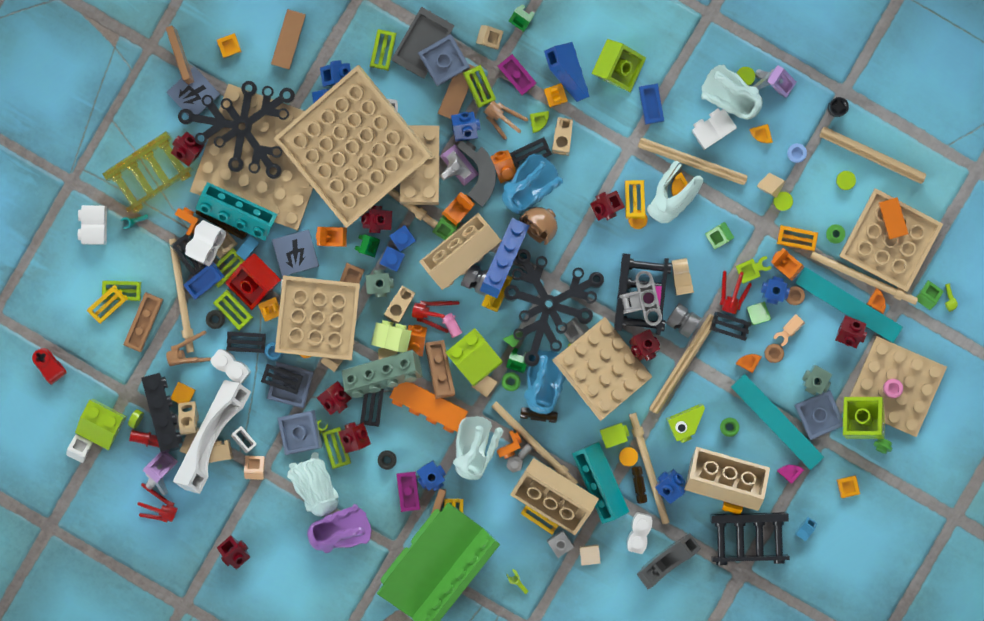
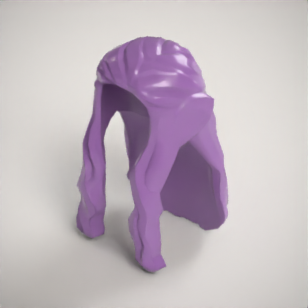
[307,504,372,553]

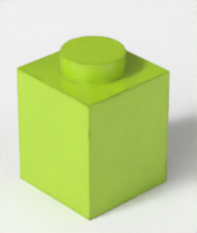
[599,422,630,449]

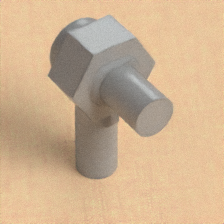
[507,443,533,473]

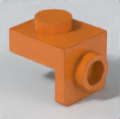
[491,150,516,184]
[442,192,475,226]
[174,207,200,236]
[316,227,347,247]
[771,248,804,281]
[407,324,427,357]
[497,430,522,459]

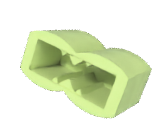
[371,320,412,353]

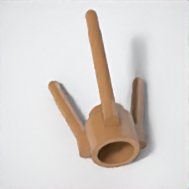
[484,101,528,140]
[166,331,211,366]

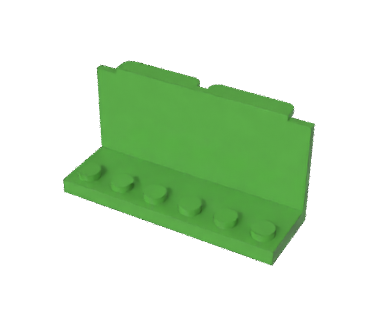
[377,503,500,621]

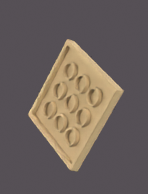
[839,188,943,292]
[275,275,360,360]
[552,317,652,421]
[849,336,947,437]

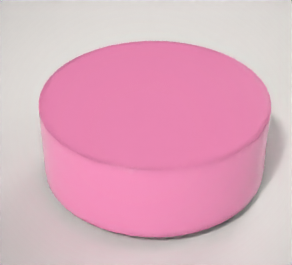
[883,379,903,398]

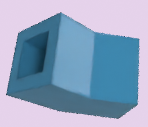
[236,236,259,260]
[795,517,818,541]

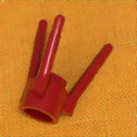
[720,271,752,314]
[412,301,460,333]
[137,483,178,523]

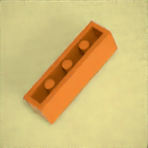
[389,382,468,434]

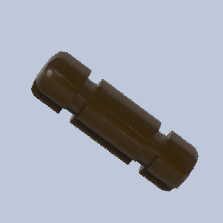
[520,407,558,423]
[631,466,647,504]

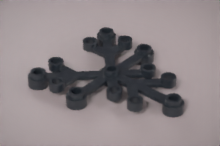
[178,81,295,179]
[504,249,604,367]

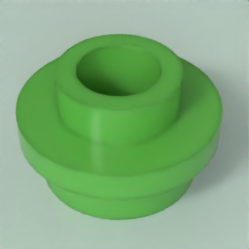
[826,224,845,244]
[501,372,521,391]
[720,418,739,437]
[873,439,893,454]

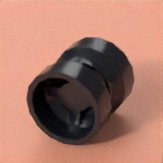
[827,97,849,118]

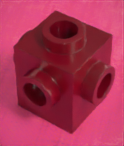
[171,131,205,167]
[590,190,625,221]
[361,206,393,233]
[835,315,867,349]
[629,329,660,362]
[316,381,352,415]
[338,422,371,453]
[217,535,250,570]

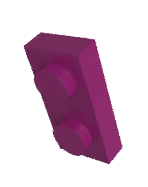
[497,54,537,96]
[396,471,420,512]

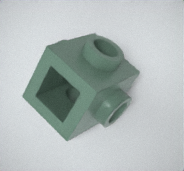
[365,270,394,297]
[802,365,832,396]

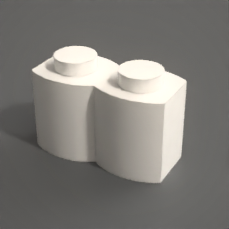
[692,108,737,150]
[78,205,107,245]
[185,220,226,266]
[210,349,251,384]
[627,512,652,554]

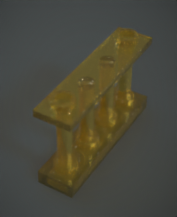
[102,131,194,213]

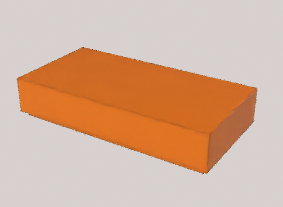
[878,197,908,240]

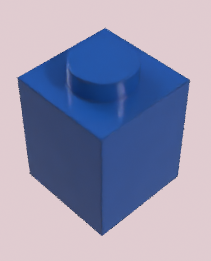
[389,225,417,252]
[379,246,405,272]

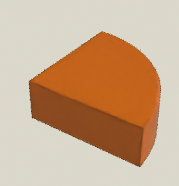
[866,288,886,314]
[735,354,762,373]

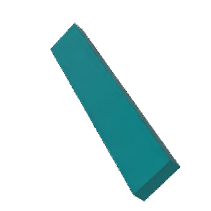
[795,267,903,343]
[731,374,824,470]

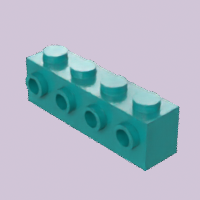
[195,182,277,241]
[572,442,630,524]

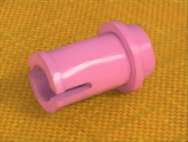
[442,312,463,338]

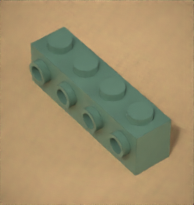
[342,350,423,398]

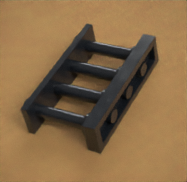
[614,253,672,335]
[710,512,790,565]

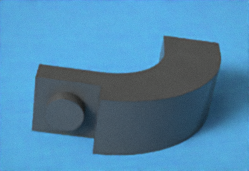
[457,140,496,207]
[637,533,701,589]

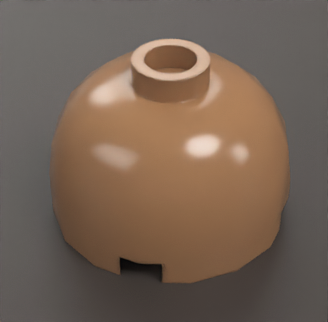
[519,207,558,245]

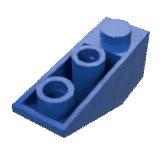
[544,42,590,102]

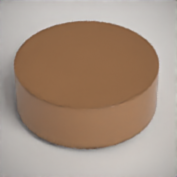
[786,286,805,305]
[764,344,784,363]

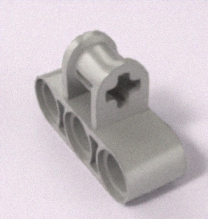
[619,271,662,326]

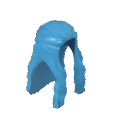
[502,154,563,214]
[524,350,566,414]

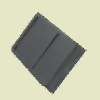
[391,7,454,79]

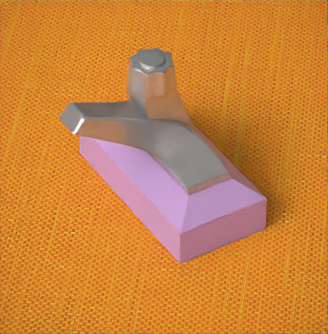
[752,66,796,98]
[440,144,479,186]
[143,452,178,495]

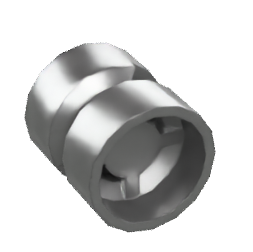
[461,264,488,296]
[665,303,701,338]

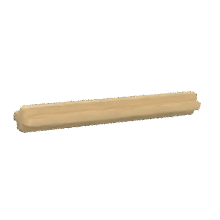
[819,127,926,184]
[638,138,748,185]
[649,314,718,414]

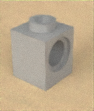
[547,530,574,558]

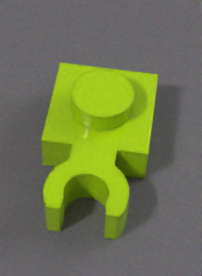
[735,256,772,284]

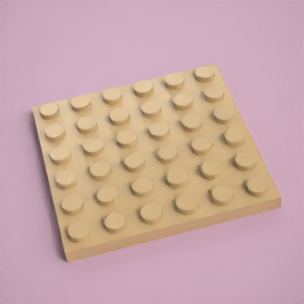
[273,65,433,228]
[190,84,313,230]

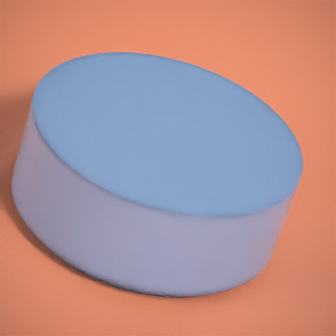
[787,143,807,163]

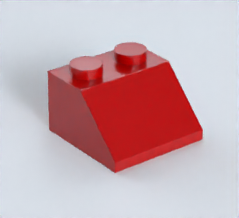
[225,253,281,310]

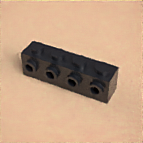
[141,373,183,454]

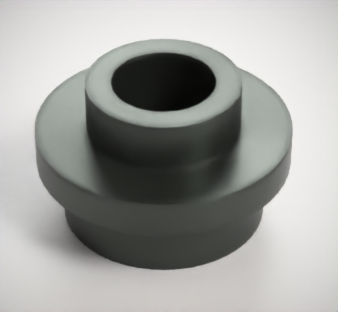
[206,310,225,329]
[377,450,397,470]

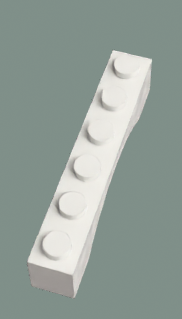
[173,380,251,494]

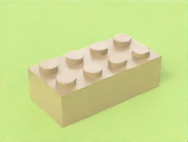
[400,125,439,205]
[419,213,502,290]
[684,447,770,511]
[510,458,599,535]

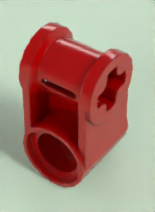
[32,348,67,385]

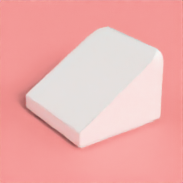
[66,434,93,463]

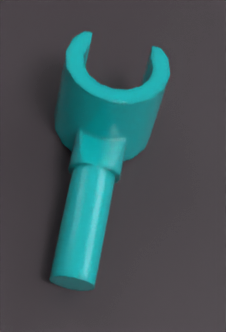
[120,214,149,229]

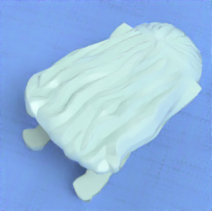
[701,65,763,120]
[647,161,704,223]
[453,416,503,480]
[287,452,339,517]

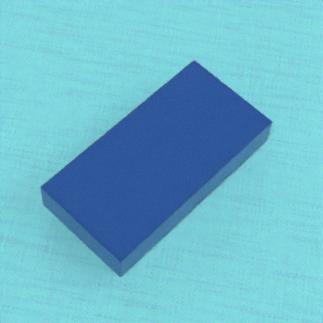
[639,83,664,125]
[183,262,225,300]

